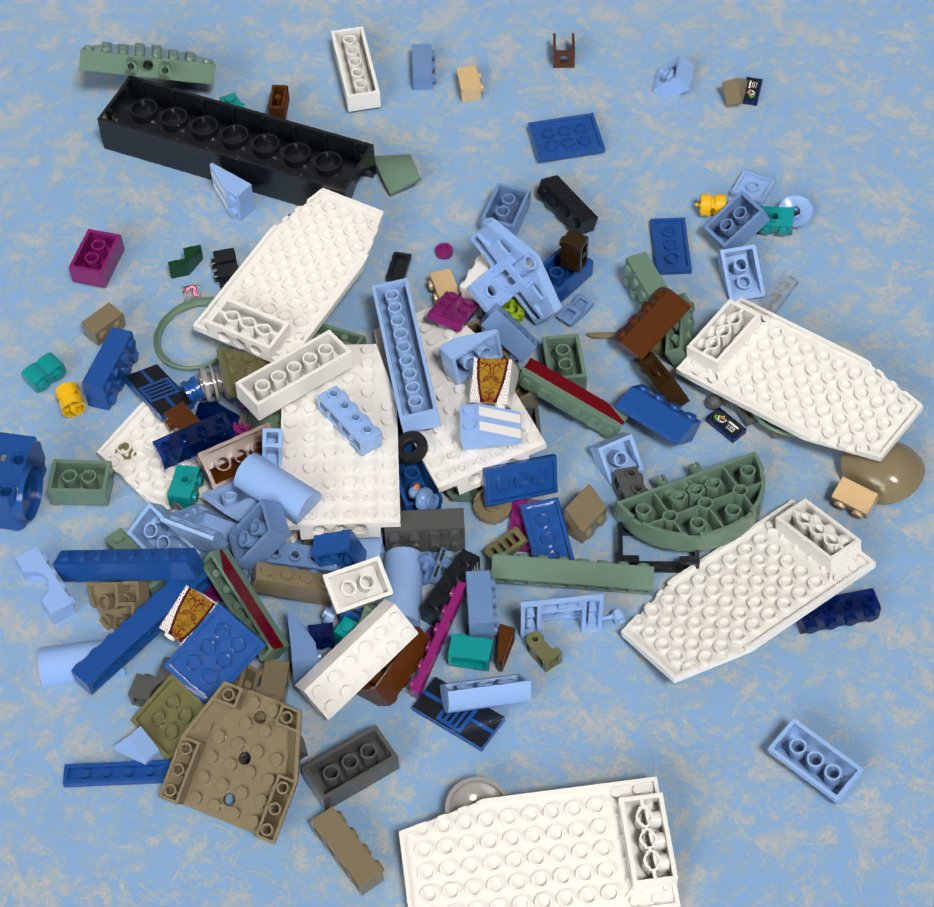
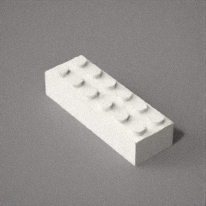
[331,26,381,112]
[235,330,353,421]
[295,599,419,720]

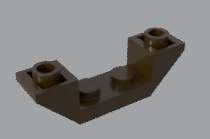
[633,351,690,407]

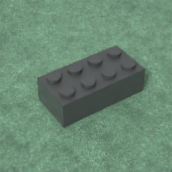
[384,508,465,552]
[302,725,399,811]

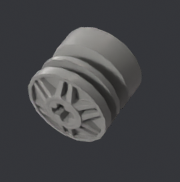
[199,362,237,404]

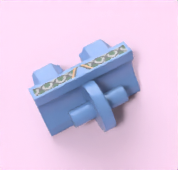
[418,547,452,586]

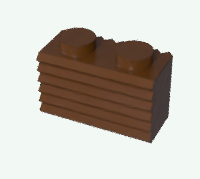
[268,85,290,119]

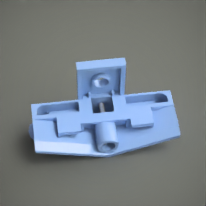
[467,217,562,324]

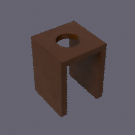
[553,33,575,68]

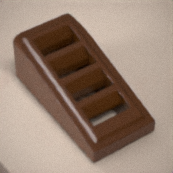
[497,624,515,672]

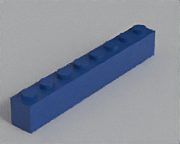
[53,548,205,582]
[71,569,212,695]

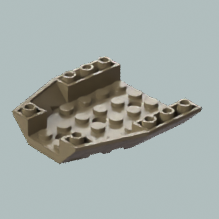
[158,681,302,844]

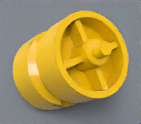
[695,193,727,216]
[55,382,86,418]

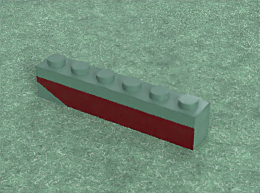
[517,358,628,438]
[202,549,290,662]

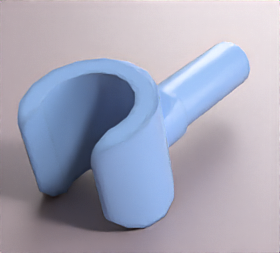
[602,609,626,625]

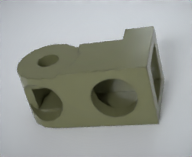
[526,631,562,673]

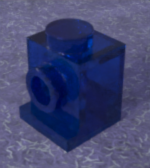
[308,622,335,650]

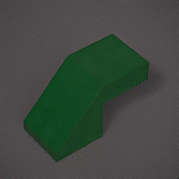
[168,245,203,279]

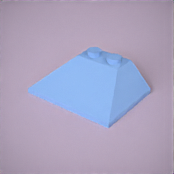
[160,503,239,554]
[520,594,604,638]

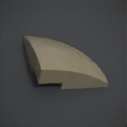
[87,580,149,631]

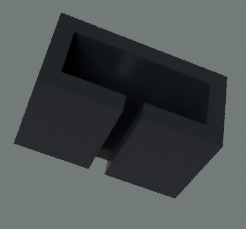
[211,247,238,289]

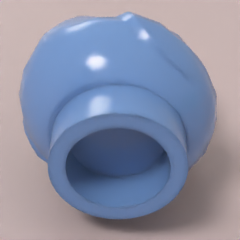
[408,483,439,510]

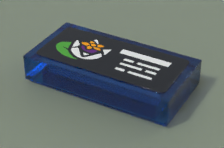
[743,77,763,106]
[705,407,747,443]

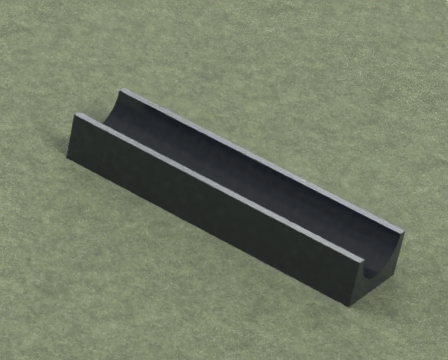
[97,76,376,206]

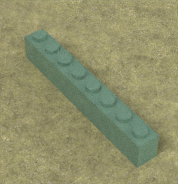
[491,552,654,595]

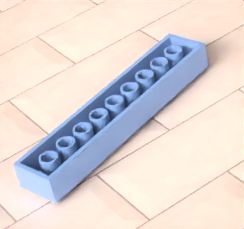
[372,278,441,433]

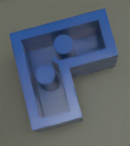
[312,529,367,568]

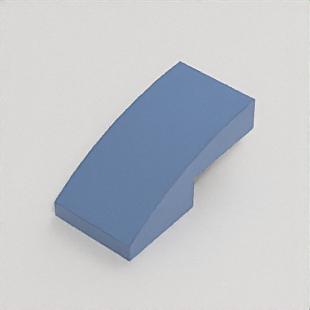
[556,294,594,326]

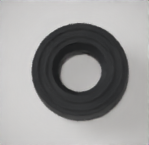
[398,431,428,464]

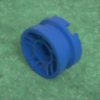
[180,376,206,405]

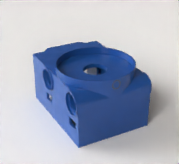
[0,432,47,531]

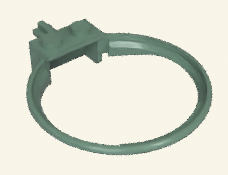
[154,297,234,370]

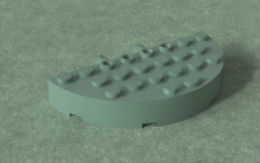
[79,42,216,85]
[616,451,766,551]

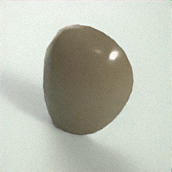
[841,442,925,505]

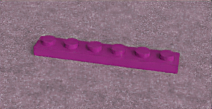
[409,581,467,699]

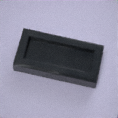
[386,252,412,282]

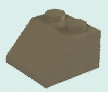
[564,484,607,544]

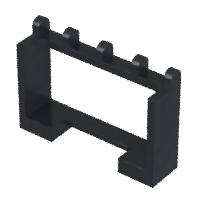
[617,522,700,573]

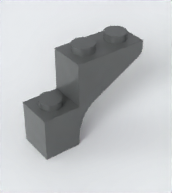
[129,657,171,707]

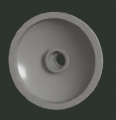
[445,777,508,814]

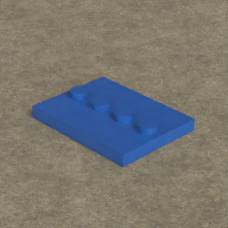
[528,113,605,163]
[163,602,267,703]

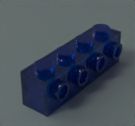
[152,411,235,469]
[796,588,881,634]

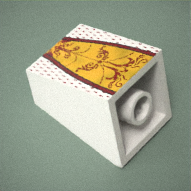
[469,357,519,409]
[159,585,218,646]

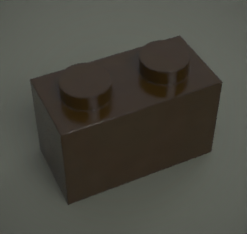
[559,230,589,273]

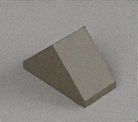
[722,78,748,107]

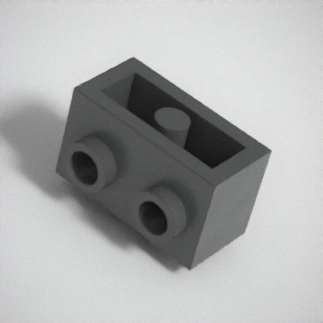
[612,466,649,501]

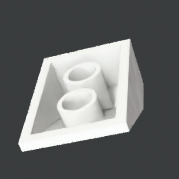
[322,556,394,615]

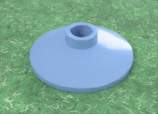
[779,195,813,228]

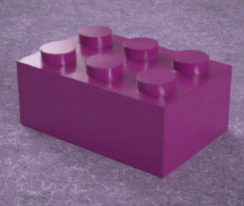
[69,229,125,288]

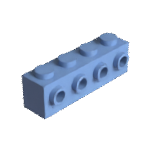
[265,542,342,574]

